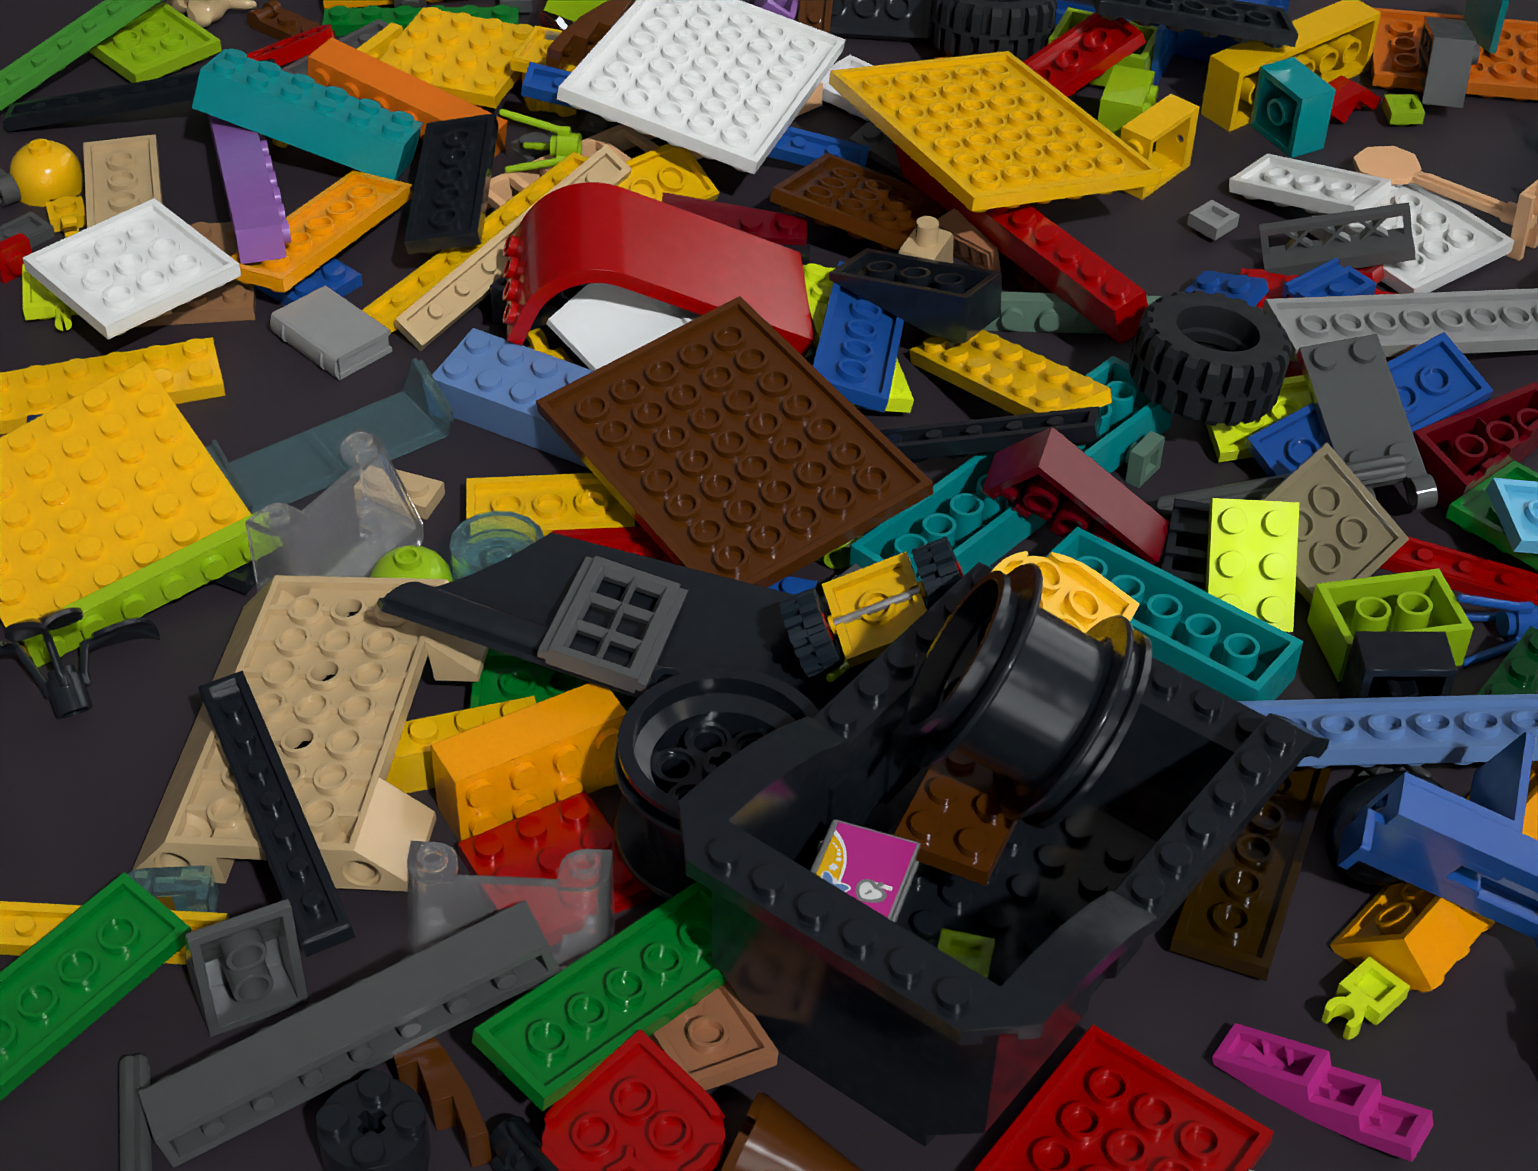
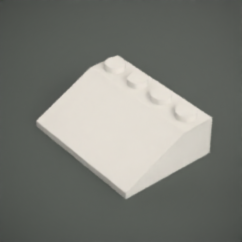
[546,283,702,371]

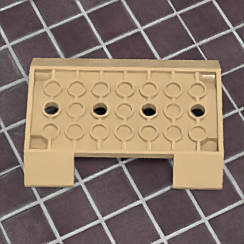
[131,575,489,892]

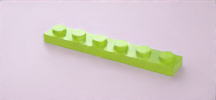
[22,511,276,668]

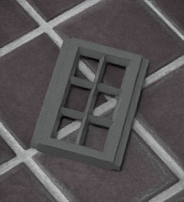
[537,556,688,693]

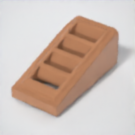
[937,208,1001,272]

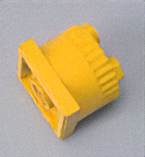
[510,26,577,117]

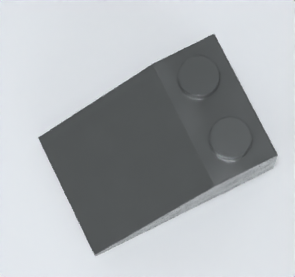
[185,899,309,1037]

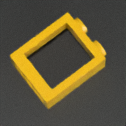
[1120,94,1200,200]

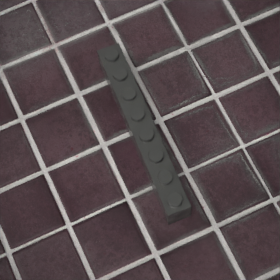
[138,900,560,1168]

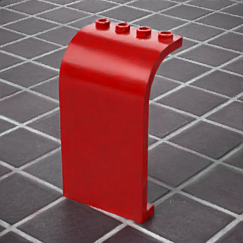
[502,182,815,357]

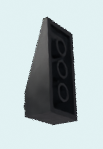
[829,248,1002,343]

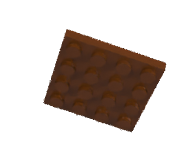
[770,153,949,252]

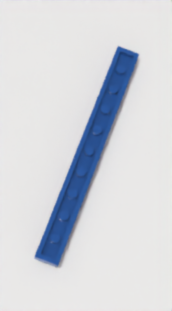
[521,62,869,167]

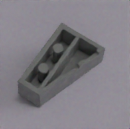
[1419,16,1480,108]

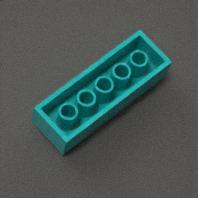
[192,49,423,180]
[1046,527,1303,701]

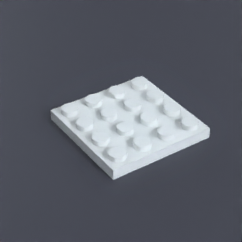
[1309,183,1515,294]
[23,198,241,340]

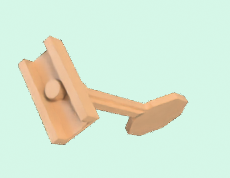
[1353,146,1538,261]

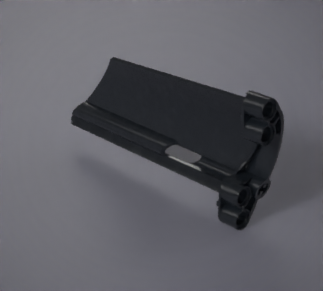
[377,532,931,711]

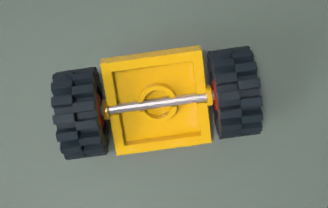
[779,537,964,677]

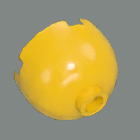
[9,139,84,207]

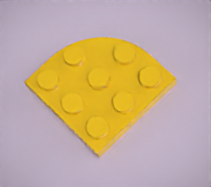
[990,551,1140,633]

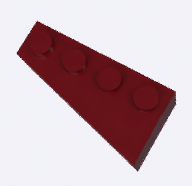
[662,192,807,245]
[1413,382,1538,513]
[981,427,1170,565]

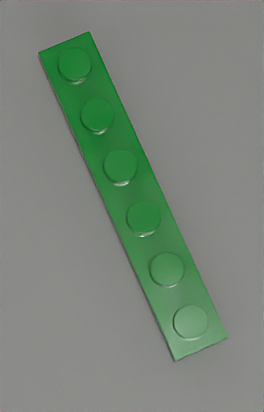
[322,5,519,36]

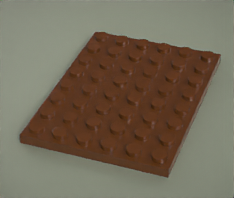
[536,296,933,588]

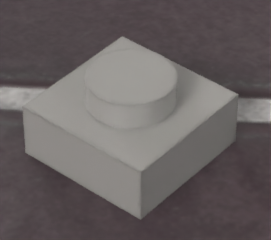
[1187,200,1240,240]

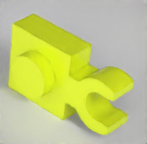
[1321,956,1410,1040]

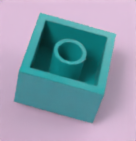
[1250,57,1336,158]

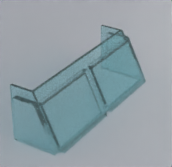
[205,358,454,515]

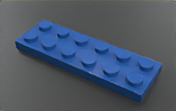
[812,261,904,413]
[1245,332,1493,477]

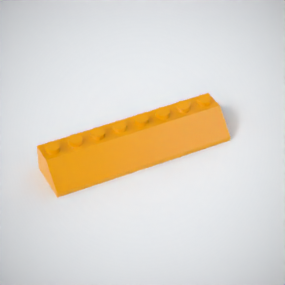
[1330,761,1538,992]

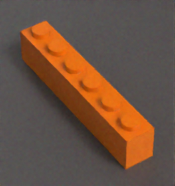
[307,37,508,158]

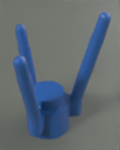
[1456,594,1538,667]

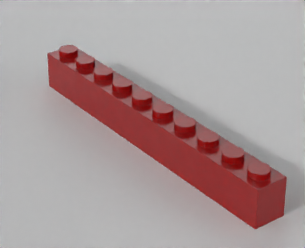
[894,144,1148,345]

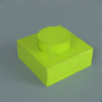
[1382,94,1425,126]

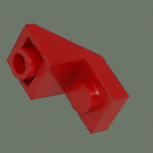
[1328,75,1381,124]

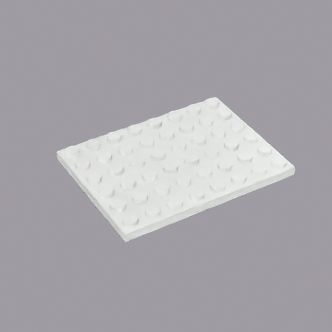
[557,0,846,175]

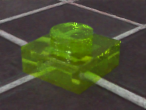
[938,929,995,979]

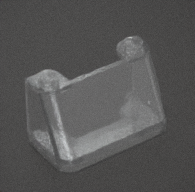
[245,428,424,592]
[407,841,615,992]

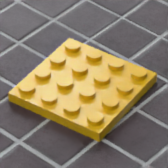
[380,7,534,109]

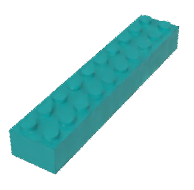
[849,356,1173,606]

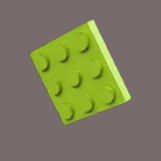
[89,2,222,83]

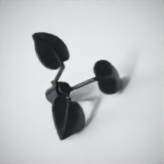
[0,607,160,719]

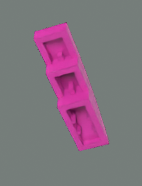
[1212,1023,1434,1162]

